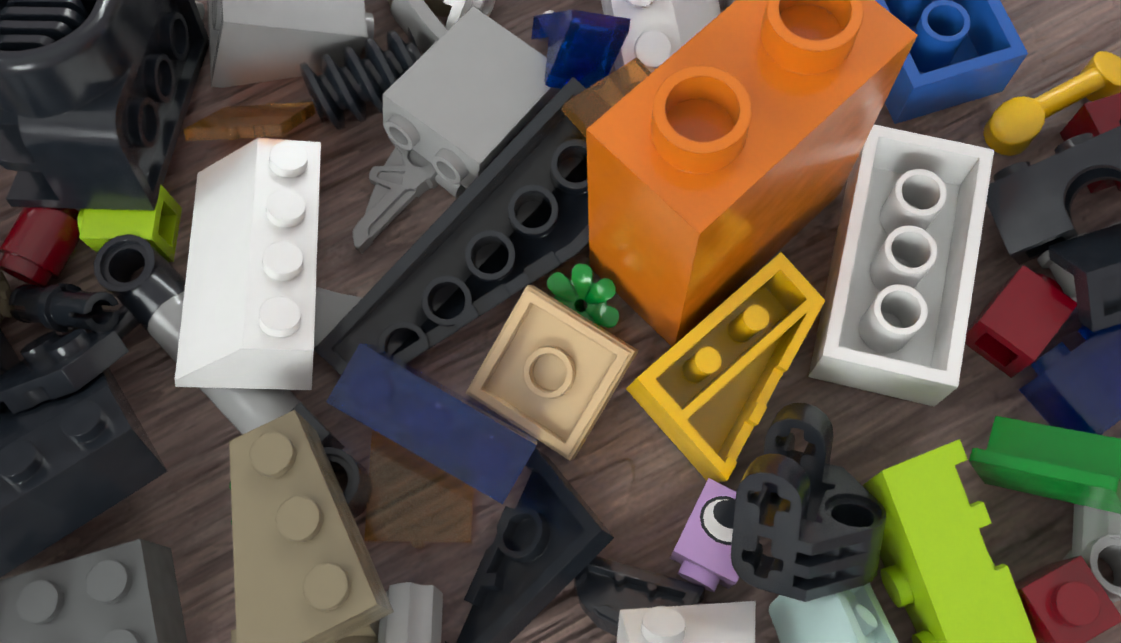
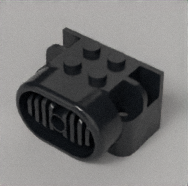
[0,0,209,211]

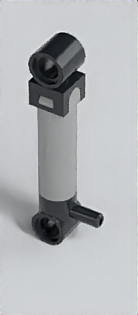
[92,234,373,519]

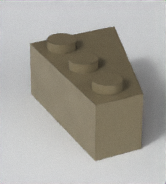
[229,410,394,643]

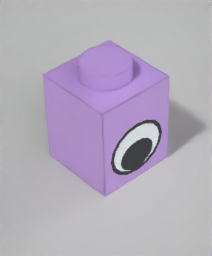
[670,478,739,592]

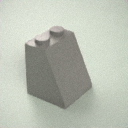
[207,0,374,88]

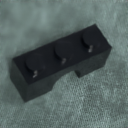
[986,119,1121,265]

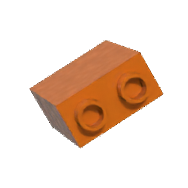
[586,0,918,347]

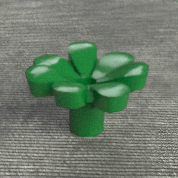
[547,264,619,328]

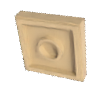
[466,285,639,461]

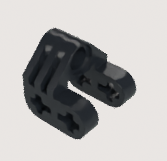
[731,403,886,602]

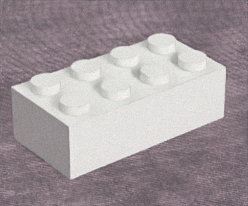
[809,125,994,407]

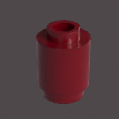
[0,207,80,287]

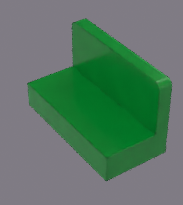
[969,416,1121,514]

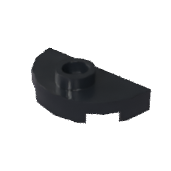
[574,556,705,637]

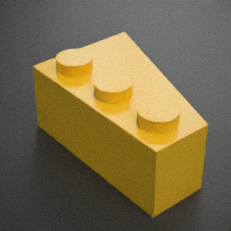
[626,252,825,483]

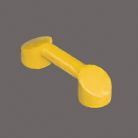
[983,51,1121,156]

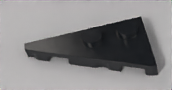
[445,448,614,643]

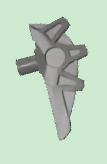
[352,135,467,254]

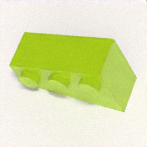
[862,439,1037,643]

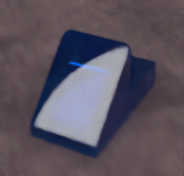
[531,10,630,93]

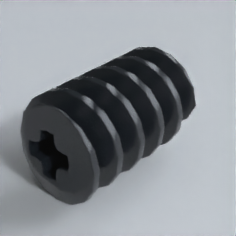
[300,27,421,130]

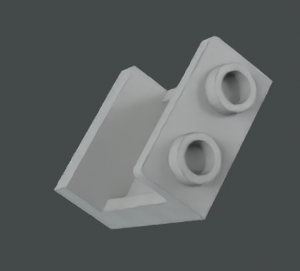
[383,6,566,188]

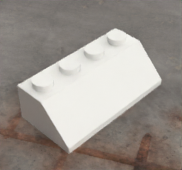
[175,138,321,390]

